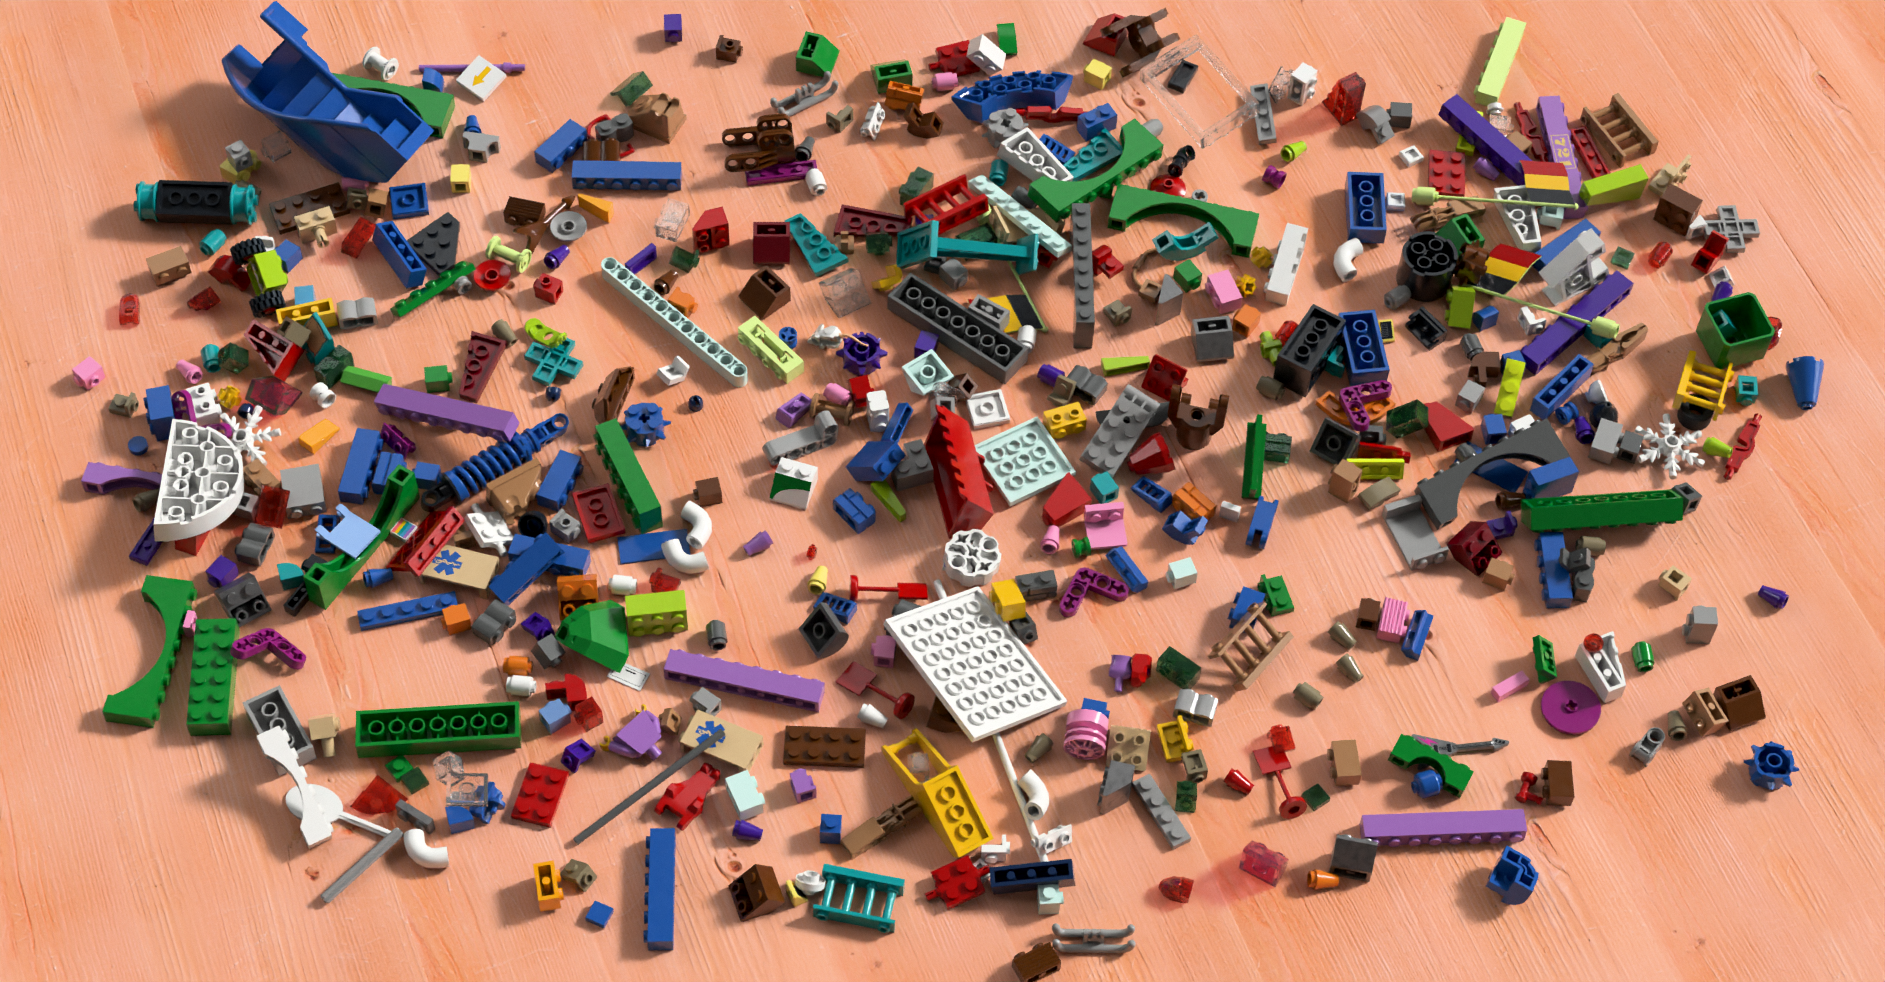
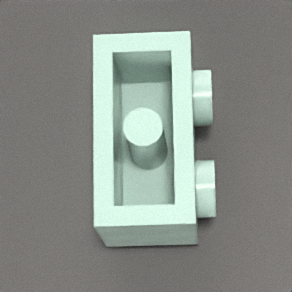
[725,770,765,821]

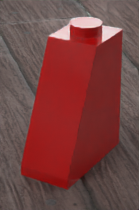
[1417,401,1474,452]
[1042,472,1092,528]

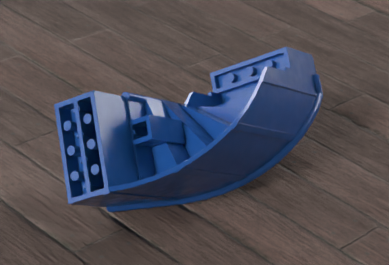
[221,1,434,183]

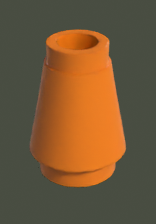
[1307,869,1339,890]

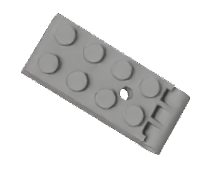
[1079,384,1160,478]

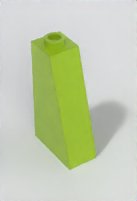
[1579,164,1649,206]

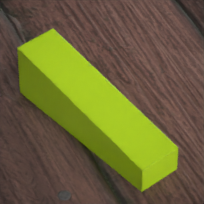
[1101,356,1150,377]
[871,479,906,523]

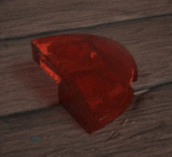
[350,775,408,815]

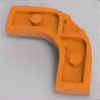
[1315,391,1396,426]

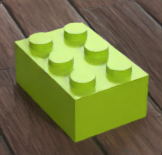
[625,590,688,637]

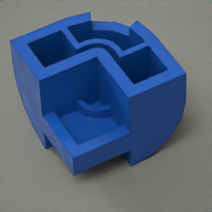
[1486,846,1539,905]

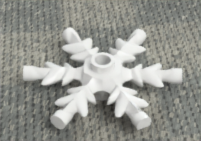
[219,405,281,466]
[1634,414,1705,480]

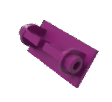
[380,422,416,460]

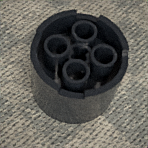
[1396,231,1458,302]

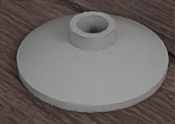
[550,211,587,242]

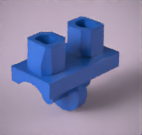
[469,782,506,824]

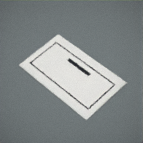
[607,663,650,691]

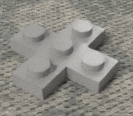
[1704,205,1760,253]

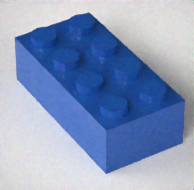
[1345,172,1387,244]
[1338,310,1390,386]

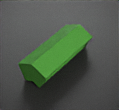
[340,365,392,393]

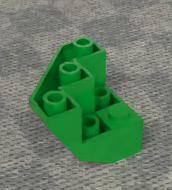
[554,600,629,673]

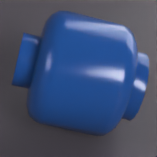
[1411,770,1443,799]

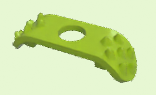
[524,318,567,348]

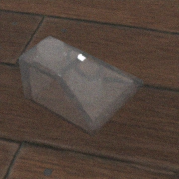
[446,773,488,807]

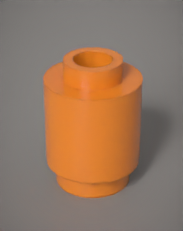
[503,656,533,676]

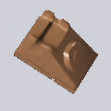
[627,92,687,144]
[486,458,542,525]

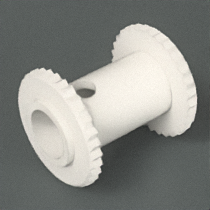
[362,47,399,80]

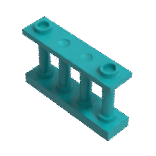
[813,864,905,933]

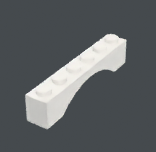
[256,726,334,849]

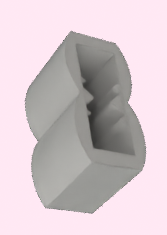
[336,297,378,330]
[1173,689,1218,727]

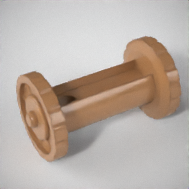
[809,393,855,426]

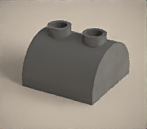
[1310,417,1361,465]
[799,602,849,658]

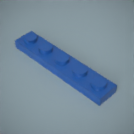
[357,591,458,631]

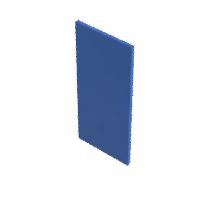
[1454,441,1528,492]
[617,529,690,564]

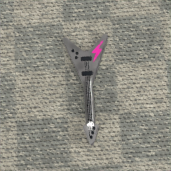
[1412,734,1509,770]

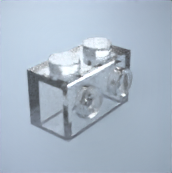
[654,198,690,242]

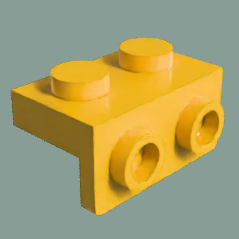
[871,264,903,291]
[1156,715,1194,763]

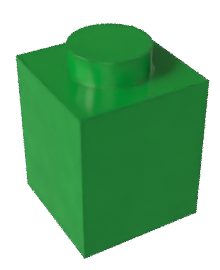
[1173,259,1202,293]
[424,365,453,393]

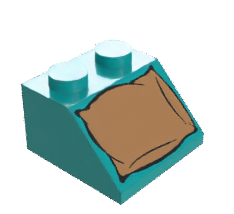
[300,312,338,369]

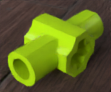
[1259,331,1282,367]

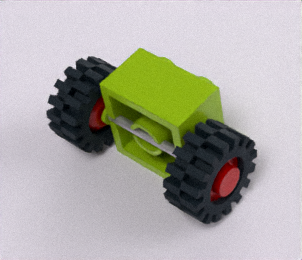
[230,238,288,318]

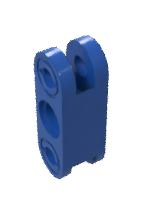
[1246,495,1279,549]

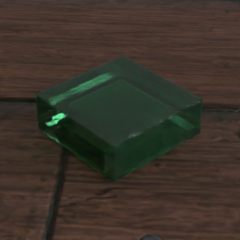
[1611,246,1635,270]
[401,767,429,795]
[1301,784,1330,811]

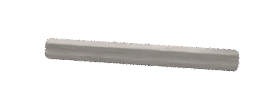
[321,828,403,903]

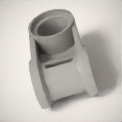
[1629,727,1665,767]

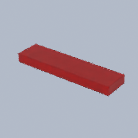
[1569,126,1610,179]

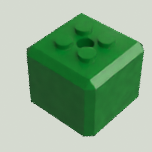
[1696,292,1775,369]

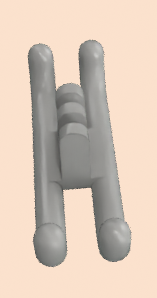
[770,71,839,117]
[1052,923,1136,953]

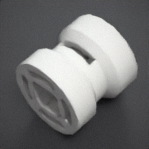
[309,382,336,408]

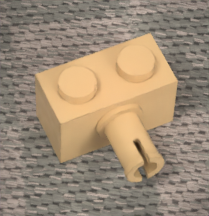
[294,206,338,248]
[308,713,341,757]

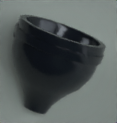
[1589,402,1618,429]
[518,510,548,538]

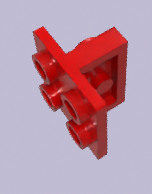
[1141,354,1189,401]

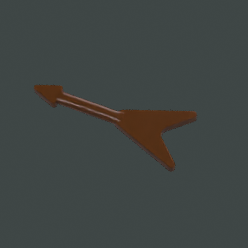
[513,196,576,254]

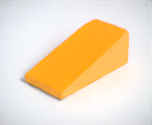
[578,194,614,223]
[298,418,340,454]

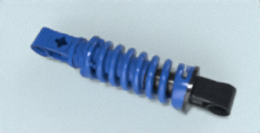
[421,413,569,512]

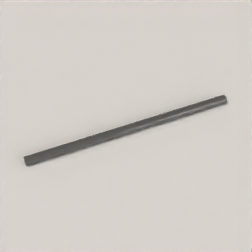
[573,729,725,845]

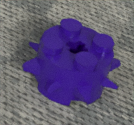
[836,332,888,377]

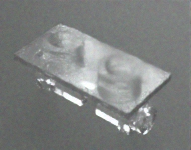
[1268,66,1294,103]

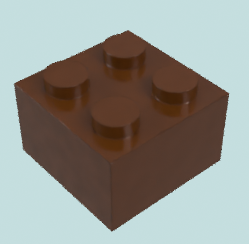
[1653,184,1703,236]

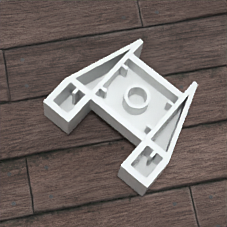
[1539,228,1609,306]

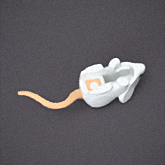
[807,324,868,349]

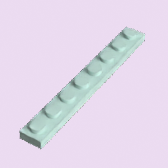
[968,174,1072,258]

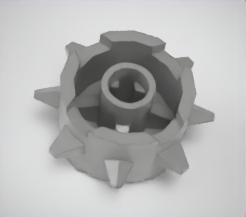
[982,108,1029,148]

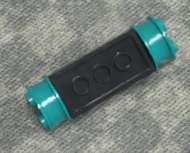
[134,180,259,225]

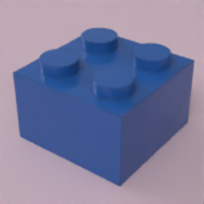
[143,385,176,442]

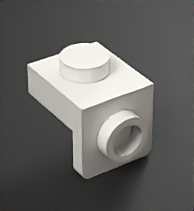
[656,356,689,386]
[981,835,1010,863]

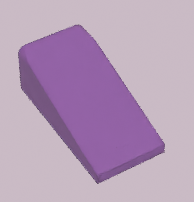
[775,392,812,428]

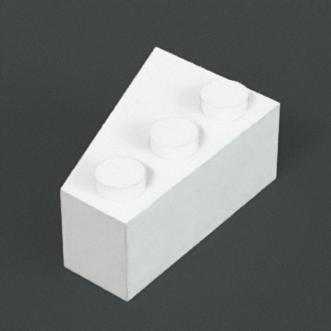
[1575,631,1626,703]

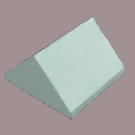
[902,349,954,396]

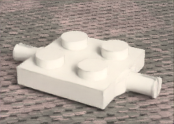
[464,503,514,557]

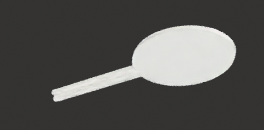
[286,784,391,837]

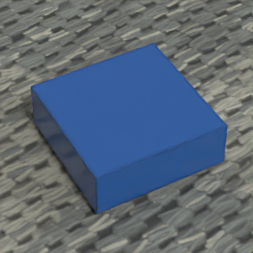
[585,901,614,928]

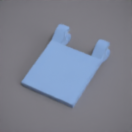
[315,504,380,559]

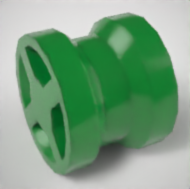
[1071,537,1091,559]

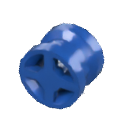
[779,327,797,350]
[1555,402,1579,425]

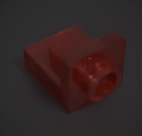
[649,567,681,593]
[1267,724,1295,754]

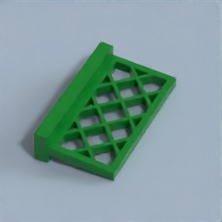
[1241,414,1267,500]

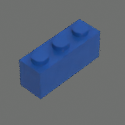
[534,119,588,173]
[536,450,584,512]

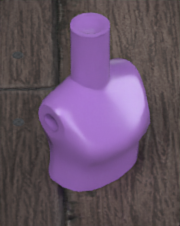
[1109,655,1132,692]

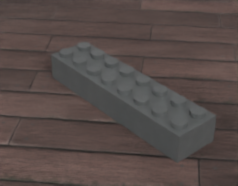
[887,272,1029,384]

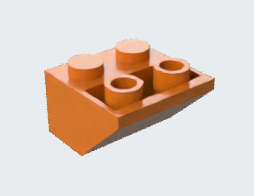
[557,574,599,620]

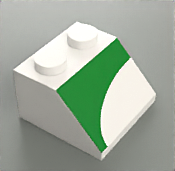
[769,457,818,510]

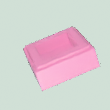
[183,610,197,638]

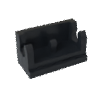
[1405,306,1447,351]

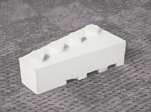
[997,127,1073,181]
[1494,185,1541,253]
[1263,223,1308,306]

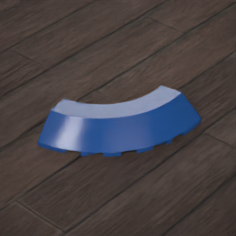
[951,70,1073,123]

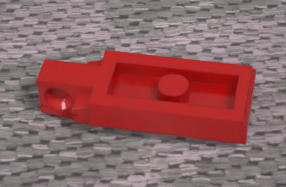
[1356,442,1411,464]

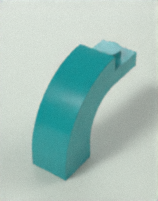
[1152,222,1219,261]

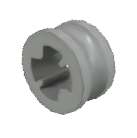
[1191,189,1208,202]
[453,276,472,294]

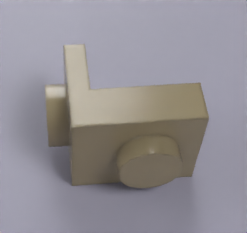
[347,187,368,210]
[560,859,597,892]

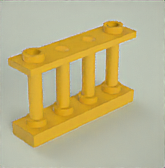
[1672,350,1734,421]

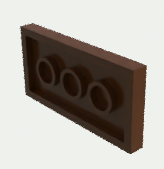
[269,182,351,235]
[783,725,866,768]

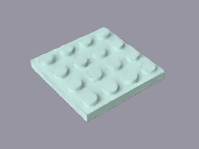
[975,416,1076,507]

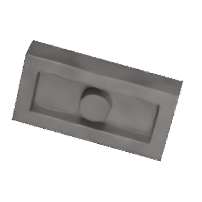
[395,799,435,834]

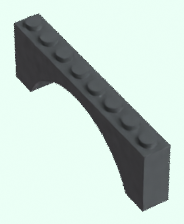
[1069,203,1095,348]
[1414,418,1570,530]

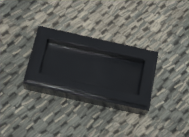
[1168,60,1198,93]

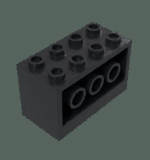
[1273,304,1346,398]

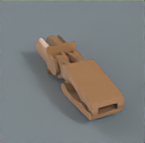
[1410,195,1486,233]
[1586,323,1648,375]
[840,795,923,859]

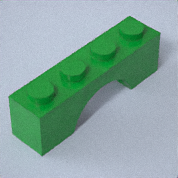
[1388,734,1474,798]

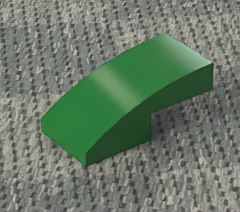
[996,23,1018,56]

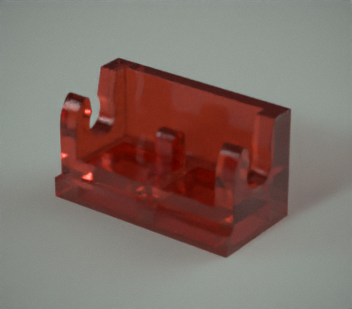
[341,216,376,259]
[254,485,290,529]

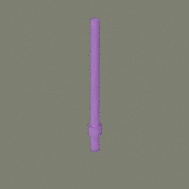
[419,62,525,73]

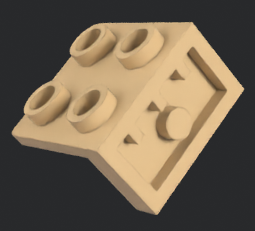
[1648,154,1692,196]
[1106,725,1151,771]

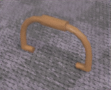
[1131,248,1176,289]

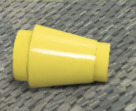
[807,566,828,595]

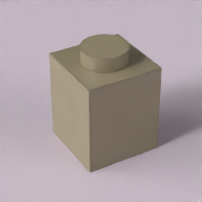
[277,316,311,347]

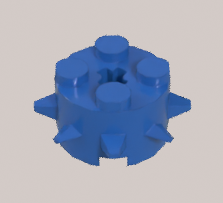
[620,403,671,447]
[1744,741,1800,790]

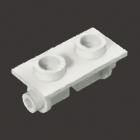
[860,102,885,140]
[1031,824,1072,857]

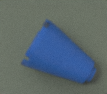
[1786,356,1824,410]

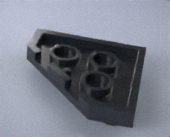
[407,212,460,276]

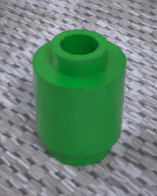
[1631,641,1655,672]

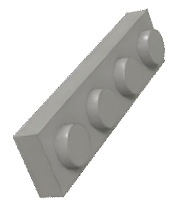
[1250,83,1277,145]
[1132,774,1191,850]

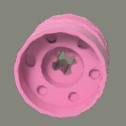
[1063,709,1109,760]

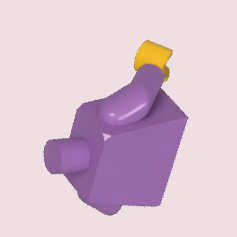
[599,704,662,761]

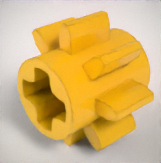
[1250,246,1273,268]
[1235,274,1257,298]
[217,385,243,409]

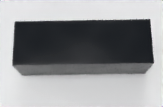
[283,581,309,617]

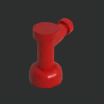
[1515,772,1543,805]

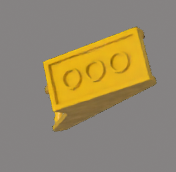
[881,728,994,858]

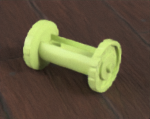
[485,236,532,273]

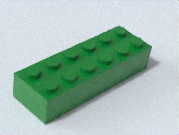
[593,418,663,534]
[186,618,240,736]

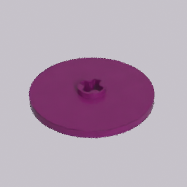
[1541,681,1601,735]

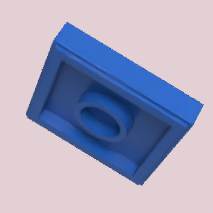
[389,183,429,219]

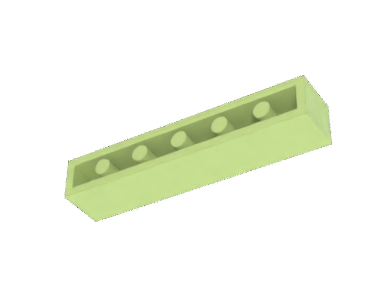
[1473,17,1526,106]

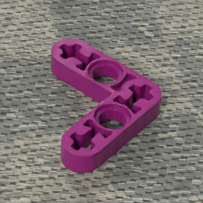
[1339,380,1392,432]
[172,390,232,438]
[1059,567,1129,617]
[230,628,306,670]

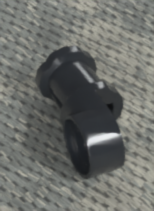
[1168,145,1196,177]

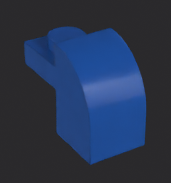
[1162,510,1208,545]

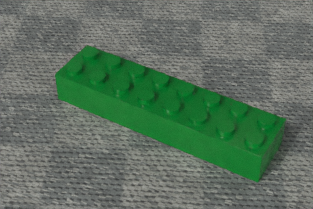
[1521,489,1683,533]
[355,701,521,758]

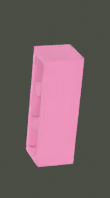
[1491,671,1530,702]

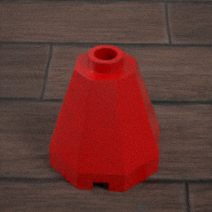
[1127,432,1175,475]

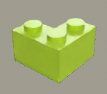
[1444,284,1476,329]

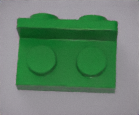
[1257,574,1294,617]
[1532,635,1557,684]

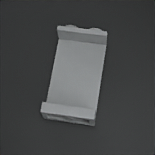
[1382,494,1449,571]

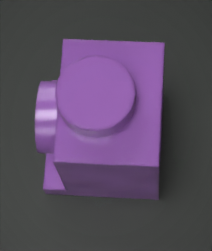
[790,769,817,803]

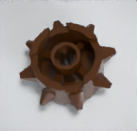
[1454,239,1490,286]

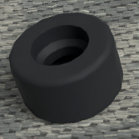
[1677,394,1714,431]

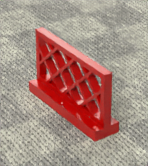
[386,506,465,577]

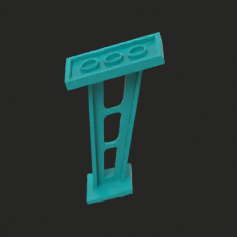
[896,220,1039,275]

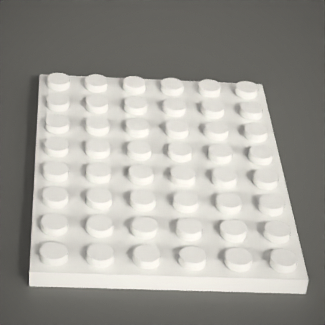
[883,586,1067,743]

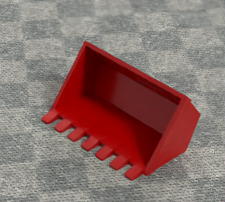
[924,404,994,539]

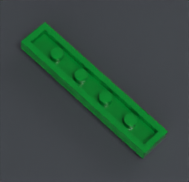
[390,261,476,317]

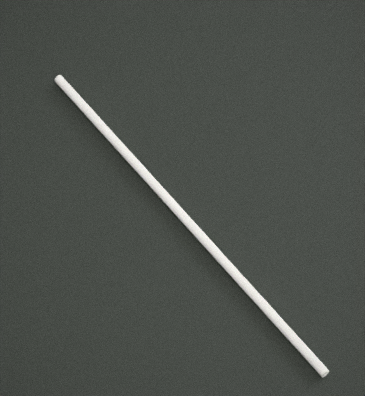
[933,579,1049,862]

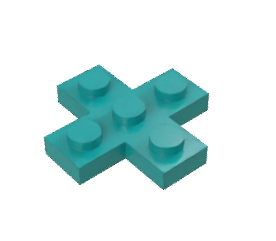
[524,337,584,387]

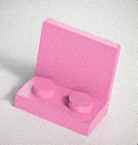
[1084,502,1127,550]

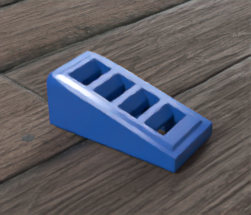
[1039,134,1075,165]
[1131,476,1173,513]
[315,514,341,554]
[813,592,857,625]

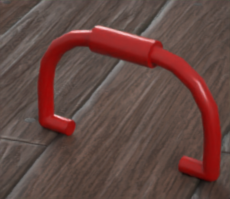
[586,114,635,158]

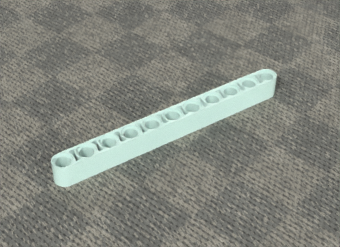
[601,257,748,387]

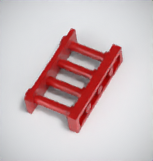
[903,174,989,235]

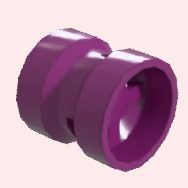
[1262,165,1287,189]

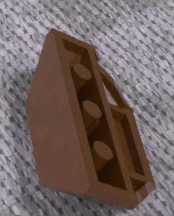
[592,366,635,424]

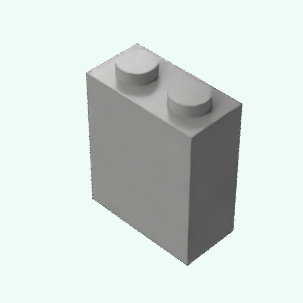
[280,464,327,519]

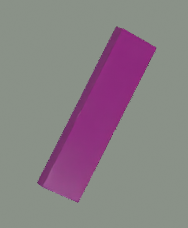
[745,160,817,186]

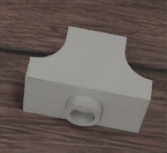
[462,131,501,163]

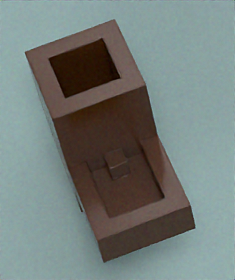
[903,102,944,139]
[1468,352,1500,391]

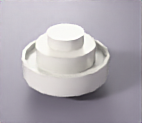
[795,870,826,895]

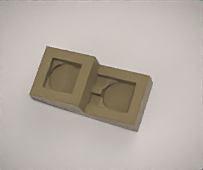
[1357,477,1401,510]

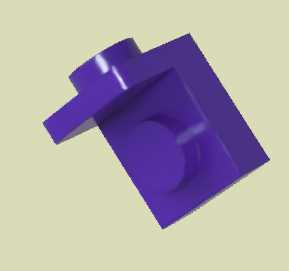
[1486,511,1518,540]
[521,612,555,642]
[561,739,596,773]

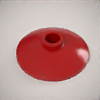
[1150,174,1186,197]
[473,260,511,291]

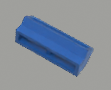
[881,402,913,444]
[1105,546,1148,593]
[1401,610,1434,661]

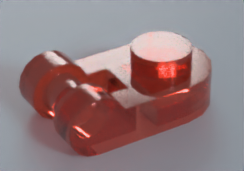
[119,293,140,325]

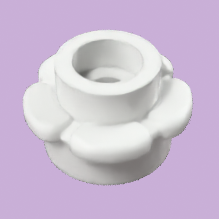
[1486,102,1504,117]

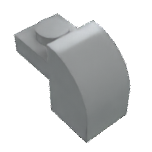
[1356,105,1395,144]

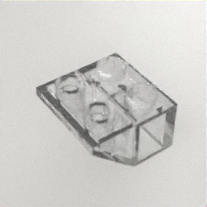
[819,268,871,318]

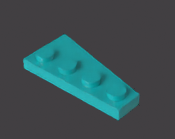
[1063,128,1122,181]
[784,213,849,277]

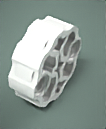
[943,529,1001,587]

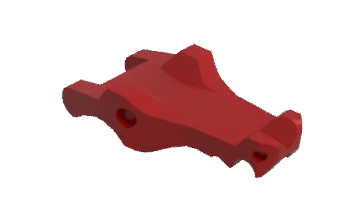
[654,763,720,831]

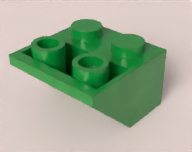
[796,31,840,77]
[870,59,913,94]
[1435,213,1485,259]

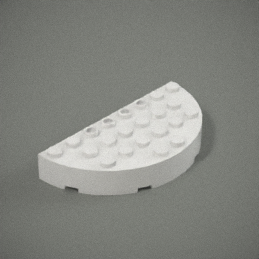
[153,419,244,542]

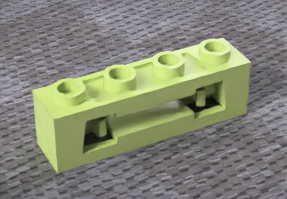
[738,316,804,384]

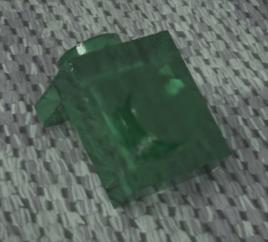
[669,246,700,273]
[1175,781,1197,813]

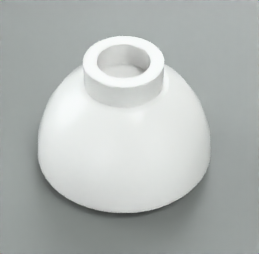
[1585,380,1609,404]

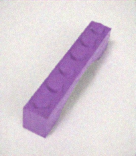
[81,462,162,495]

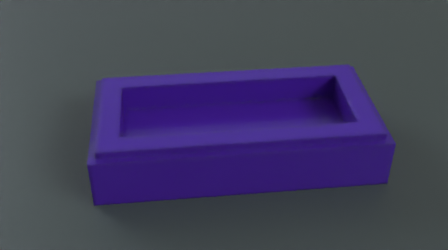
[625,243,657,275]

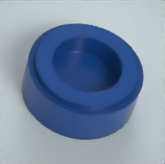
[128,436,149,456]

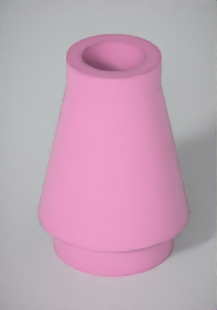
[176,360,203,384]
[1040,525,1060,554]

